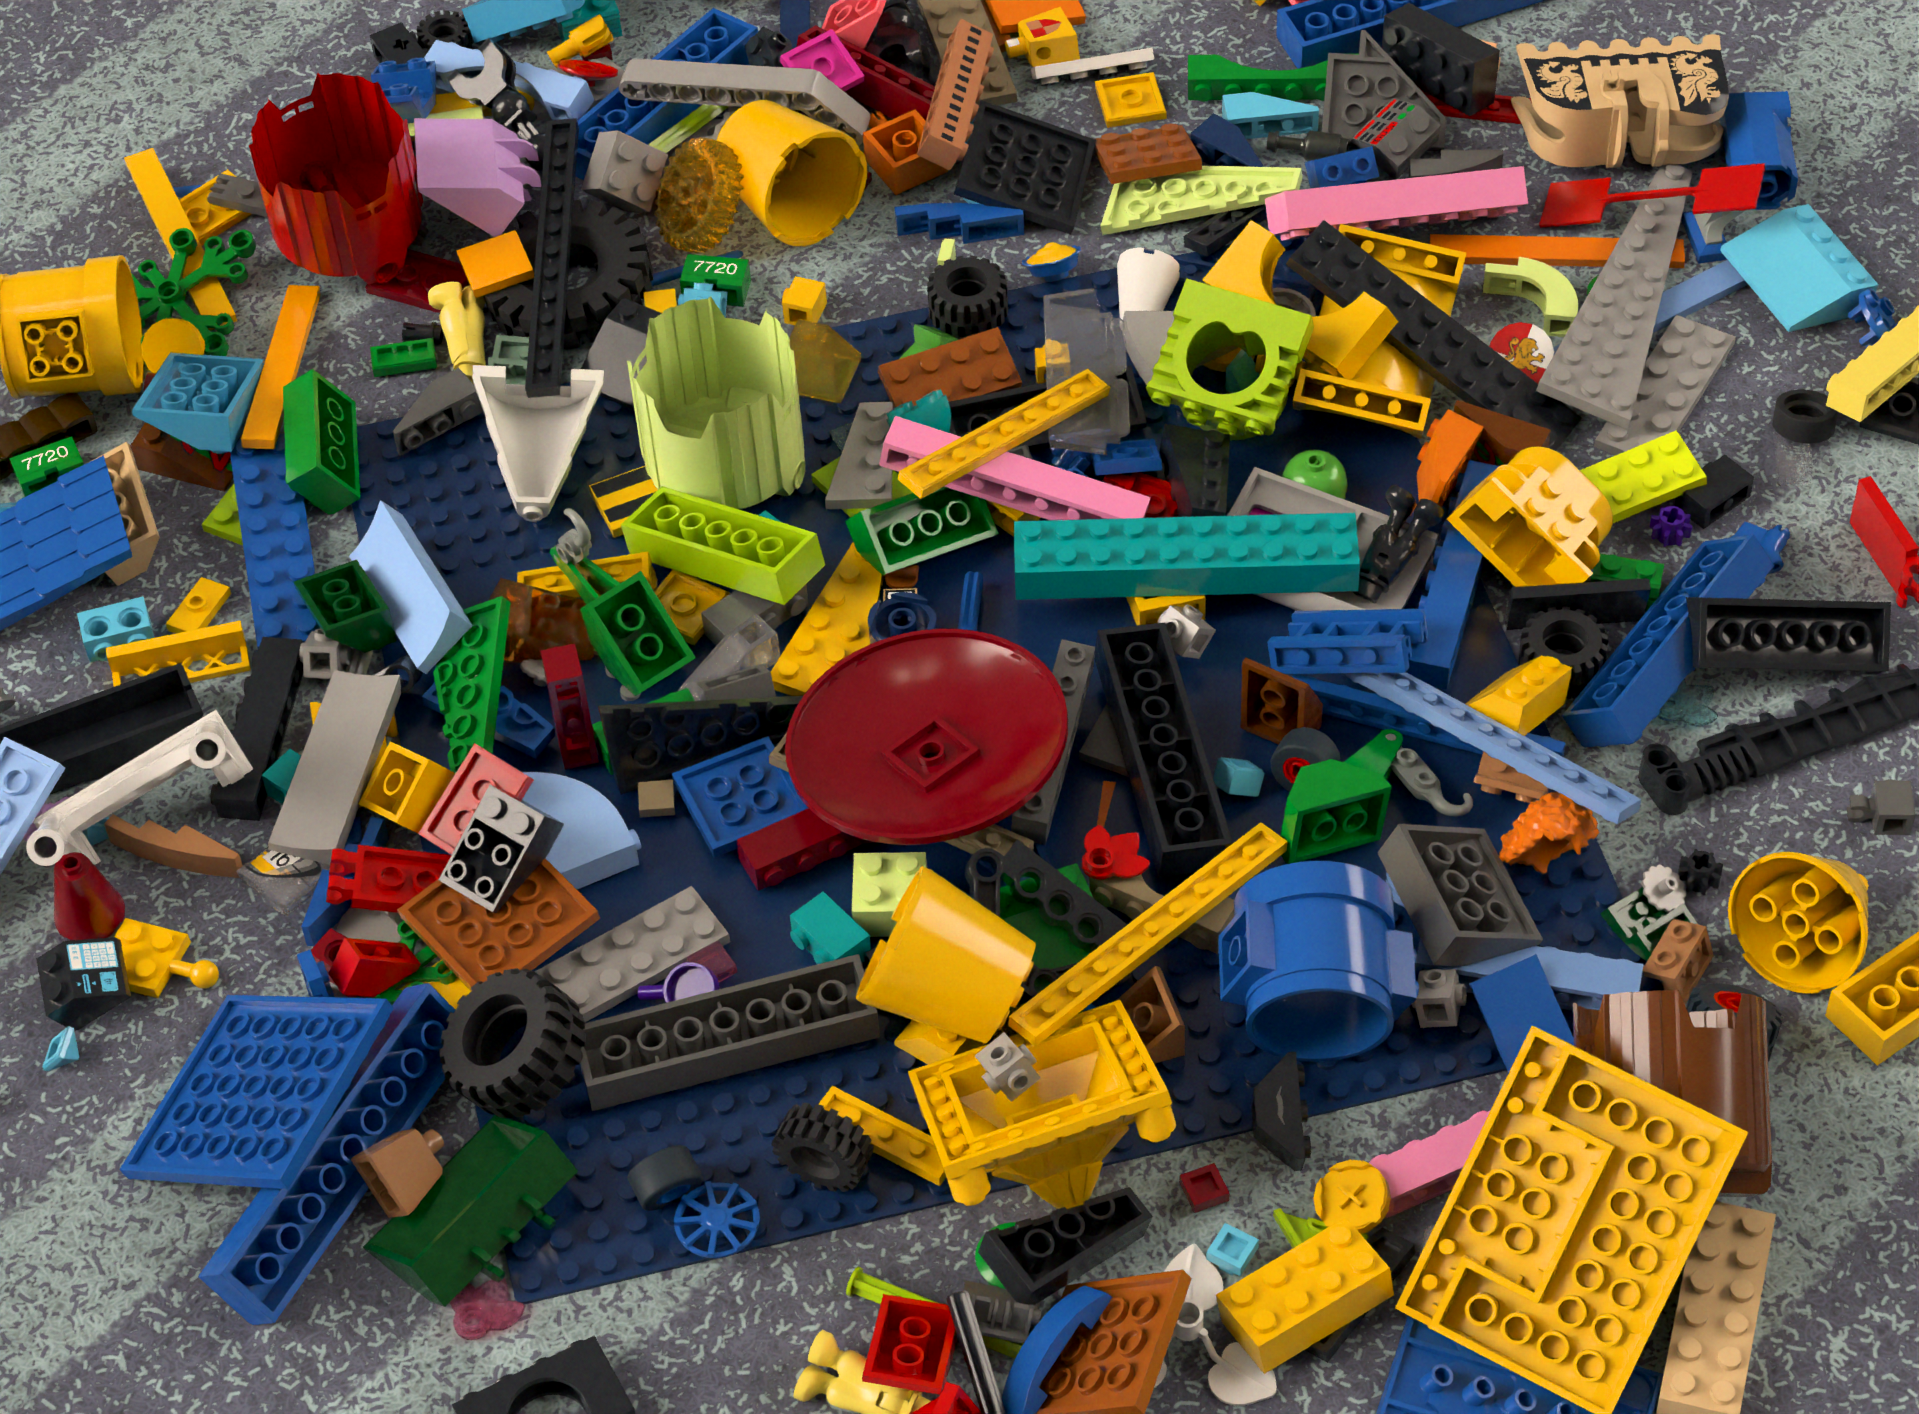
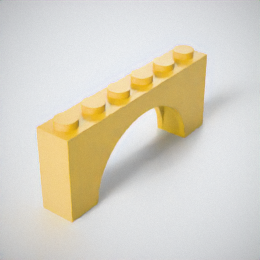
[1203,220,1398,380]

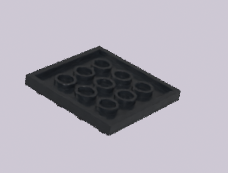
[953,100,1096,235]

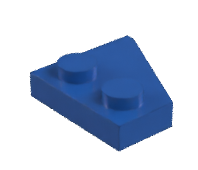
[297,950,335,997]

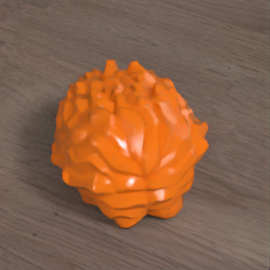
[1499,792,1600,874]

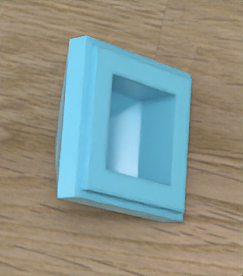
[42,1026,79,1071]

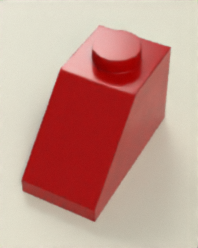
[328,938,421,998]

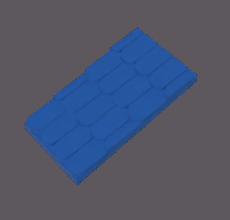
[0,455,133,631]
[1376,1315,1663,1414]

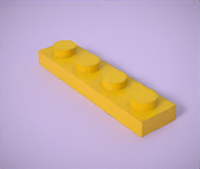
[517,551,652,606]
[819,1085,946,1186]

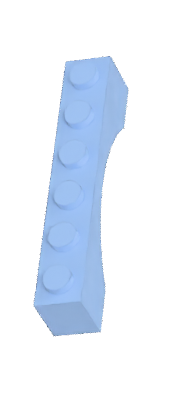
[424,40,594,121]

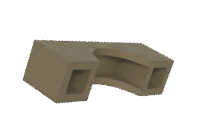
[1089,864,1234,954]

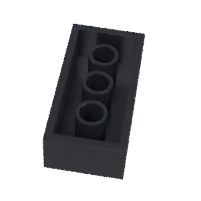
[1382,3,1500,116]

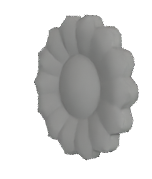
[520,659,547,687]
[1641,865,1686,913]

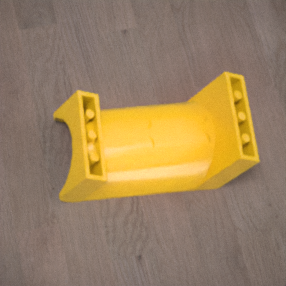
[1293,224,1466,439]

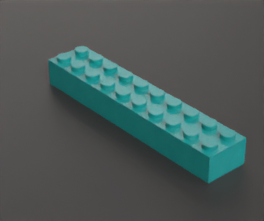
[1014,513,1360,600]

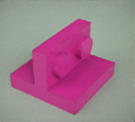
[780,29,865,92]

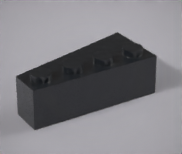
[1159,424,1230,517]
[978,1187,1153,1305]

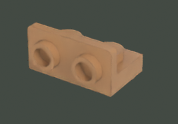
[1474,751,1549,803]
[1643,919,1714,1004]

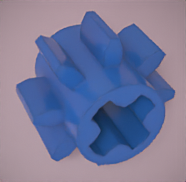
[1051,435,1091,473]

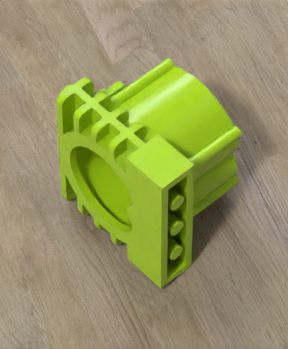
[1146,278,1314,440]

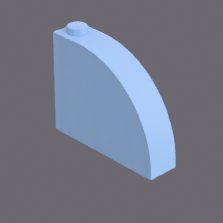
[522,772,641,889]

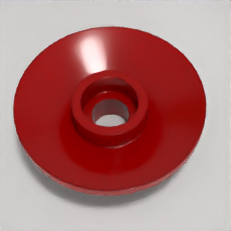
[558,60,618,87]

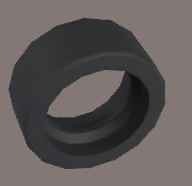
[1772,389,1838,444]

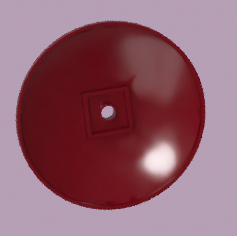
[785,629,1069,845]

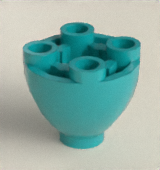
[886,389,951,433]

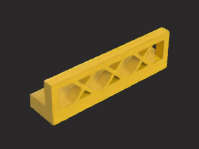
[106,621,251,687]

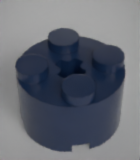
[868,592,937,644]

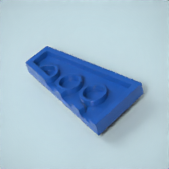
[422,682,556,759]

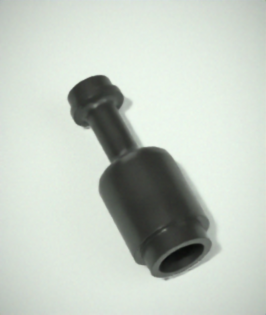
[1267,131,1349,161]

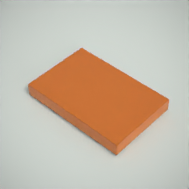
[985,0,1086,34]

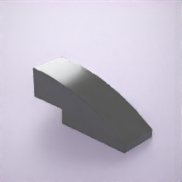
[1409,150,1503,178]

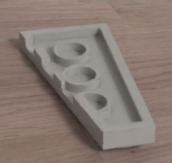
[825,402,893,509]

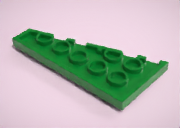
[433,596,511,773]

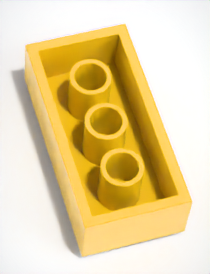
[1825,931,1919,1066]
[1216,1217,1394,1374]

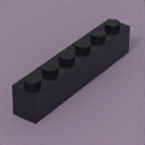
[210,637,304,821]

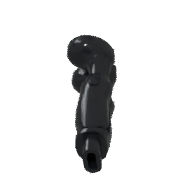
[1352,485,1445,603]

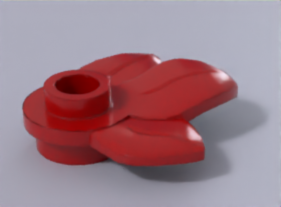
[1082,825,1150,880]

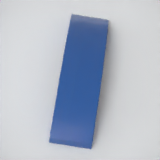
[1001,1285,1112,1414]

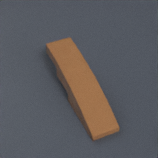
[104,814,245,878]

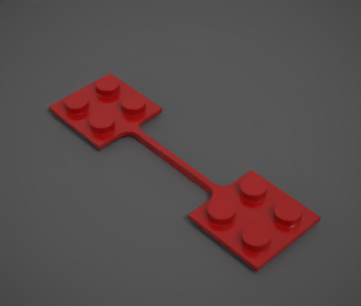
[1539,163,1765,228]

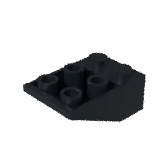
[438,785,564,913]

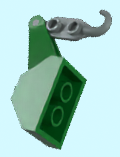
[550,508,696,696]
[1280,729,1473,864]

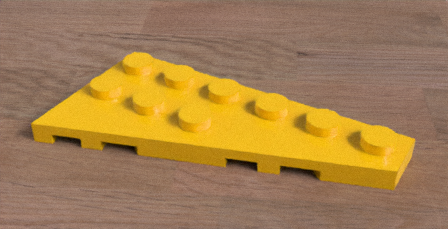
[770,542,884,696]

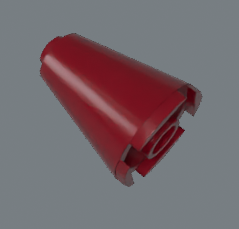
[54,852,125,940]

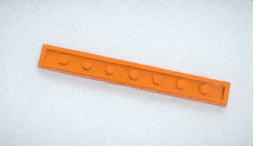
[1430,234,1685,268]

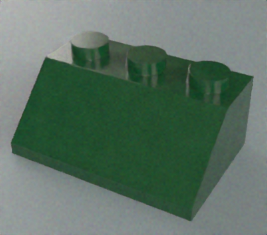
[293,559,397,653]

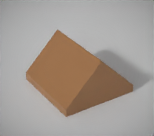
[1116,966,1185,1064]

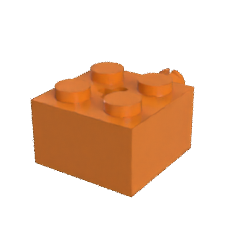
[863,109,948,195]

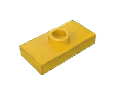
[166,577,231,634]

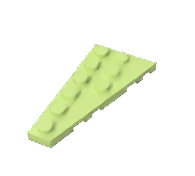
[1101,166,1303,235]

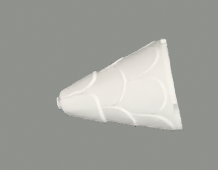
[472,365,604,522]

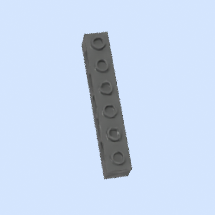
[1011,639,1096,845]

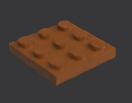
[1094,123,1202,184]

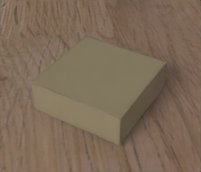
[638,780,675,818]

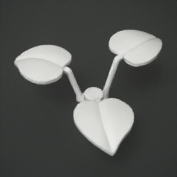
[1154,1244,1277,1406]

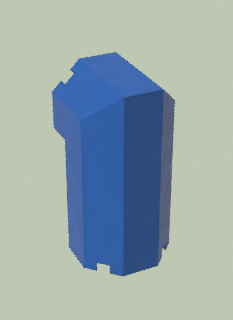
[1720,91,1798,210]

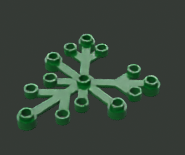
[132,228,256,356]

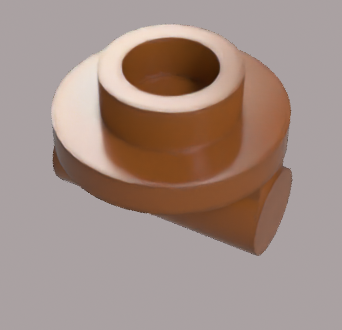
[885,564,919,589]

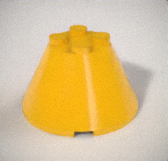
[1728,852,1869,994]

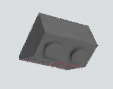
[1351,98,1441,180]

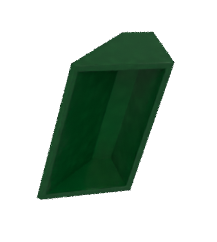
[363,1115,578,1307]

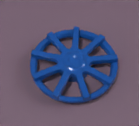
[674,1181,760,1258]

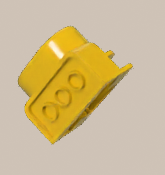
[1447,447,1613,587]

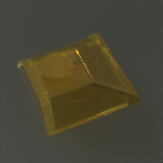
[789,319,861,403]

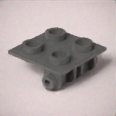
[963,1280,1041,1343]

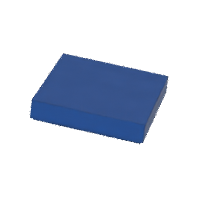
[1090,439,1162,475]

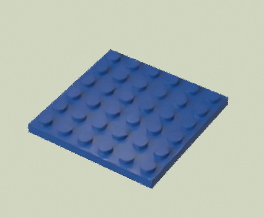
[120,995,394,1189]

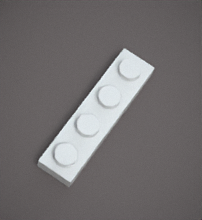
[1031,48,1154,85]

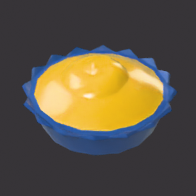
[1022,242,1081,282]

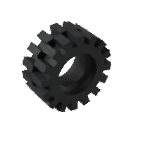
[417,10,473,51]

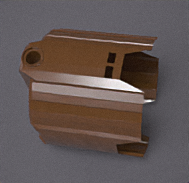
[1573,990,1772,1197]

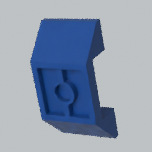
[371,58,436,123]

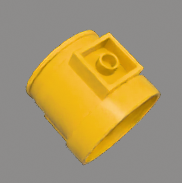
[0,255,144,399]

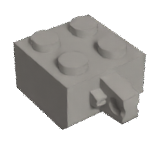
[581,130,676,213]

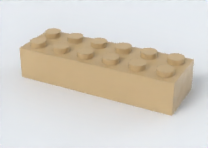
[1656,1201,1776,1414]

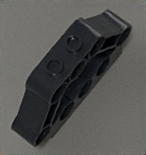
[965,839,1133,1003]

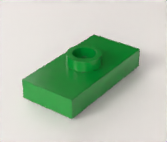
[370,338,437,377]

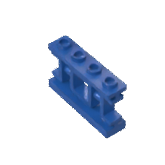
[1267,609,1429,674]

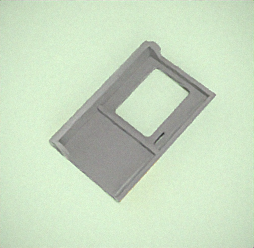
[1227,467,1439,611]

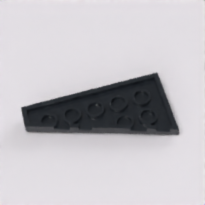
[598,696,803,795]

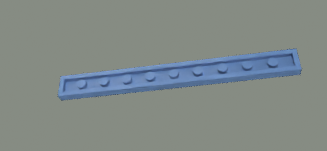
[1341,673,1641,824]

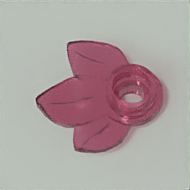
[450,1278,525,1340]

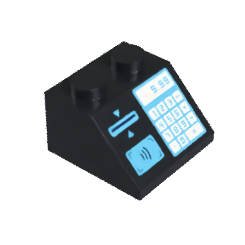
[36,937,131,1031]

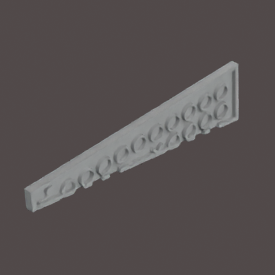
[1536,164,1693,429]

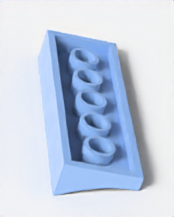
[349,500,473,674]

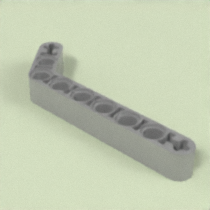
[619,59,871,146]

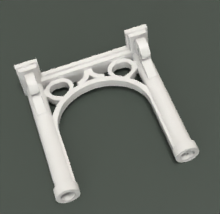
[26,710,253,866]

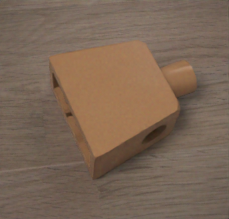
[351,1129,444,1218]

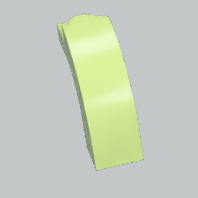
[1483,257,1578,337]

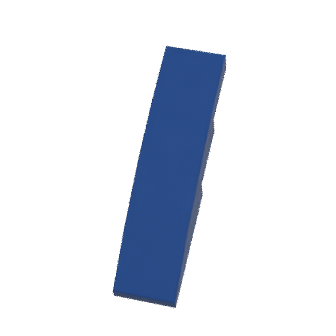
[894,203,1024,244]
[301,817,389,947]

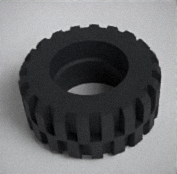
[440,968,586,1118]

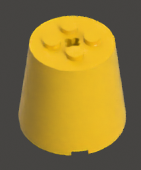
[714,100,867,246]
[856,866,1036,1044]

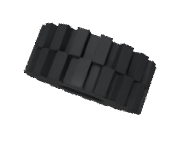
[771,1103,874,1192]

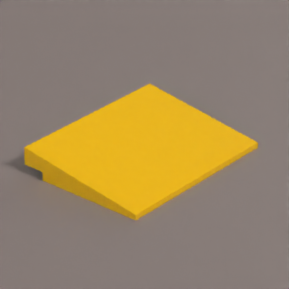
[1395,1026,1749,1414]

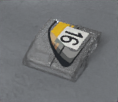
[236,847,330,917]

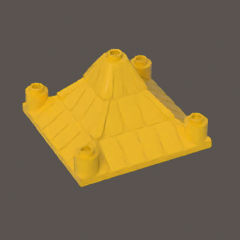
[908,1000,1176,1209]

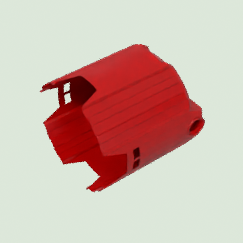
[249,73,424,285]

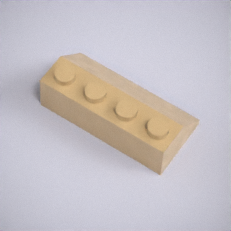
[88,442,159,586]

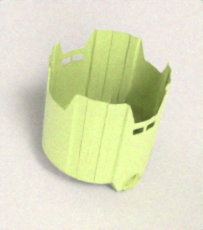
[627,296,805,510]

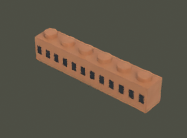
[917,19,994,170]

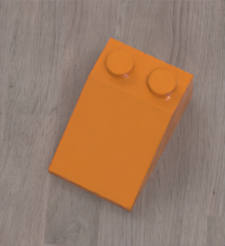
[1417,409,1484,508]

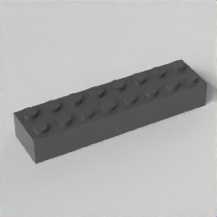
[580,954,880,1111]

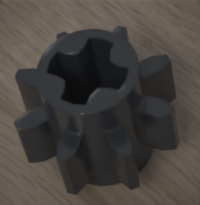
[1678,849,1723,895]

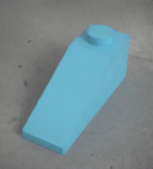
[1222,92,1319,139]

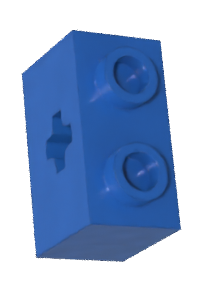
[1304,146,1379,189]

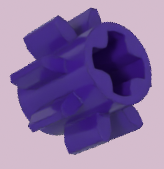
[1650,506,1692,547]

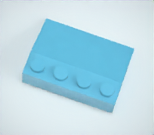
[1720,204,1879,332]

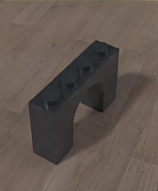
[452,1336,636,1414]

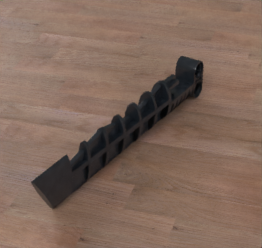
[1638,664,1919,815]

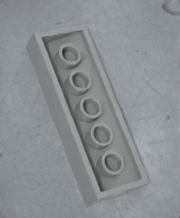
[268,670,401,865]

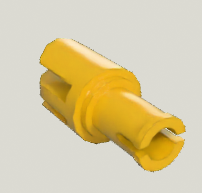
[547,15,614,69]

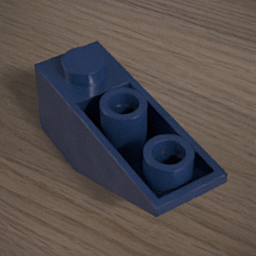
[1191,113,1264,167]

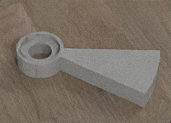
[1122,288,1316,385]

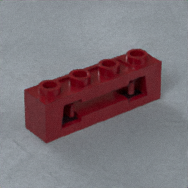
[540,643,599,770]

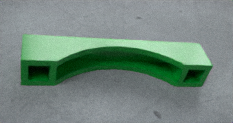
[1188,53,1359,102]

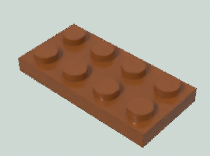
[878,327,1022,409]

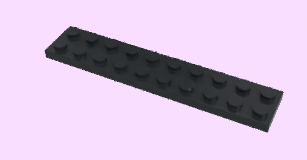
[1286,220,1582,451]

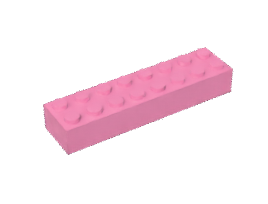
[1265,166,1528,241]

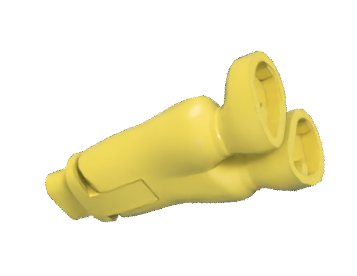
[428,282,486,384]
[793,1329,931,1414]

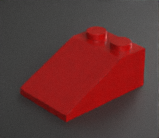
[862,1294,957,1395]

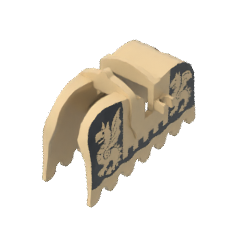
[1511,34,1729,168]

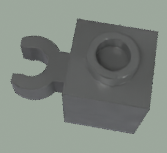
[1847,779,1915,835]

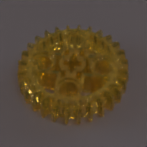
[654,137,744,254]

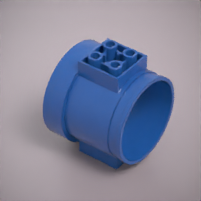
[1218,861,1419,1062]

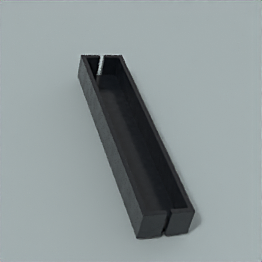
[0,663,204,795]

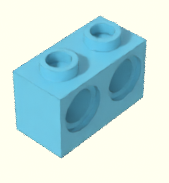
[77,596,155,662]

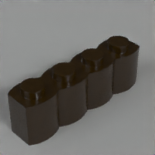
[0,393,98,481]

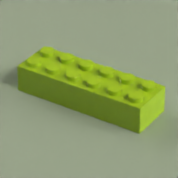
[621,486,825,605]

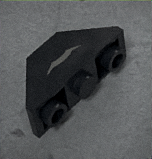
[1251,1051,1311,1171]

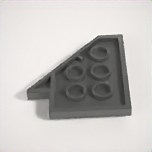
[1322,30,1447,152]

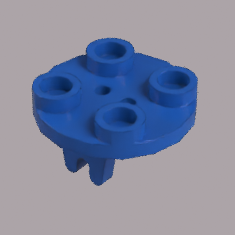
[1848,288,1897,348]

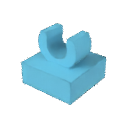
[1206,1223,1259,1276]

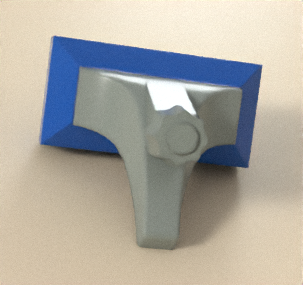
[1681,210,1746,264]

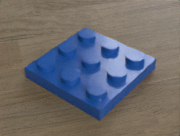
[672,736,808,858]

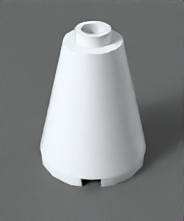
[1117,248,1180,331]

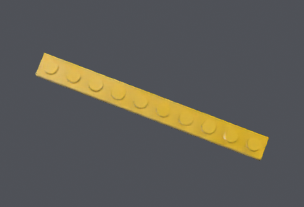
[1008,822,1288,1047]

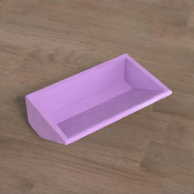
[414,118,541,237]

